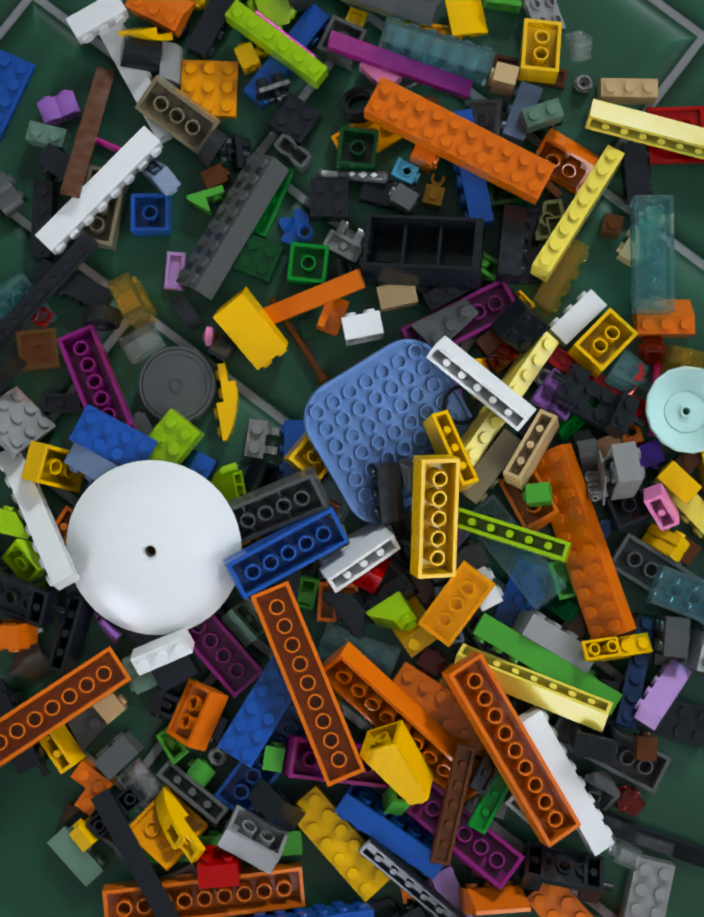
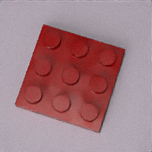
[645,106,704,165]

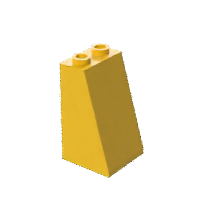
[213,286,289,370]
[360,720,434,806]

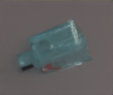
[603,348,653,395]

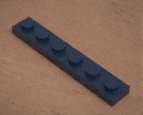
[614,613,656,730]

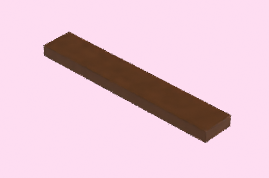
[429,742,477,866]

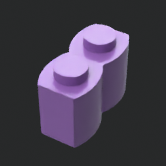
[37,90,82,126]

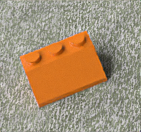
[124,0,196,38]
[535,128,600,195]
[632,300,695,338]
[498,469,560,531]
[166,678,229,751]
[458,881,531,916]

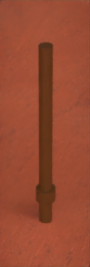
[269,297,329,385]

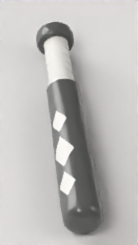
[316,168,388,183]

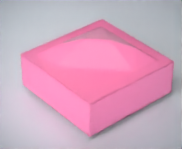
[203,327,216,349]

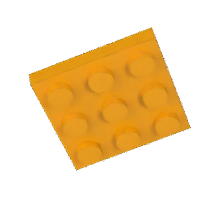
[181,60,239,119]
[130,791,209,871]

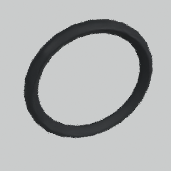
[442,385,481,425]

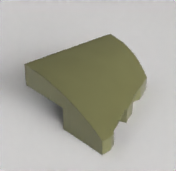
[534,198,565,242]

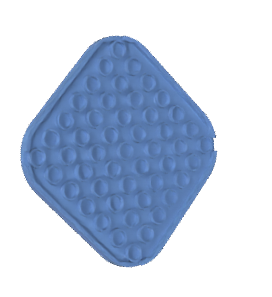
[303,339,474,524]

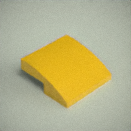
[444,0,488,39]
[117,27,173,41]

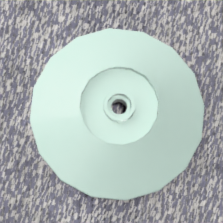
[645,366,704,454]

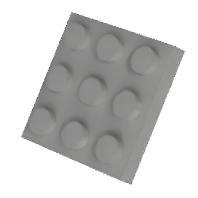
[0,386,56,458]

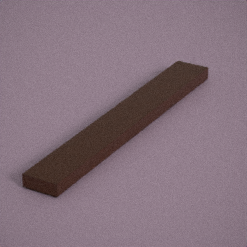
[60,67,115,199]

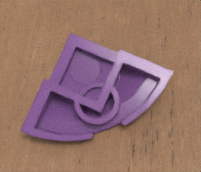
[530,368,570,421]
[94,611,122,645]

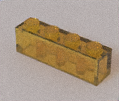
[532,238,590,315]

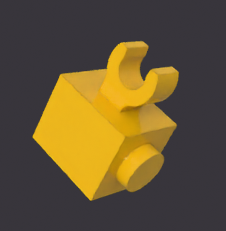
[234,41,269,76]
[69,816,102,852]

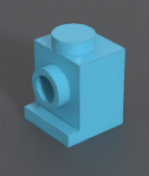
[391,157,421,186]

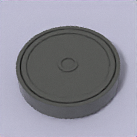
[139,346,217,422]

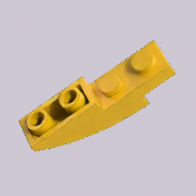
[214,363,239,442]
[580,632,653,662]
[155,785,206,864]

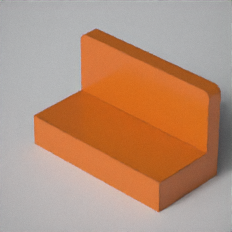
[315,298,349,336]

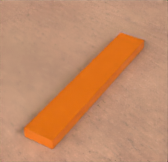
[263,269,366,325]

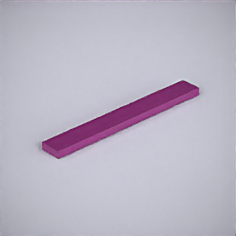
[326,30,473,100]

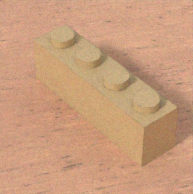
[503,409,560,490]

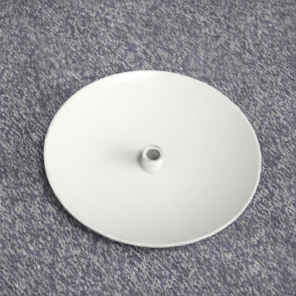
[66,460,242,635]

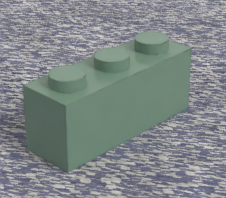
[47,823,107,887]

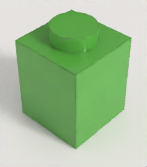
[522,482,553,508]
[262,741,286,773]
[186,755,218,788]
[382,786,410,816]

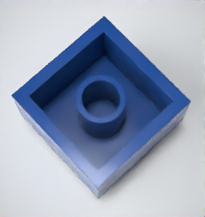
[131,193,172,236]

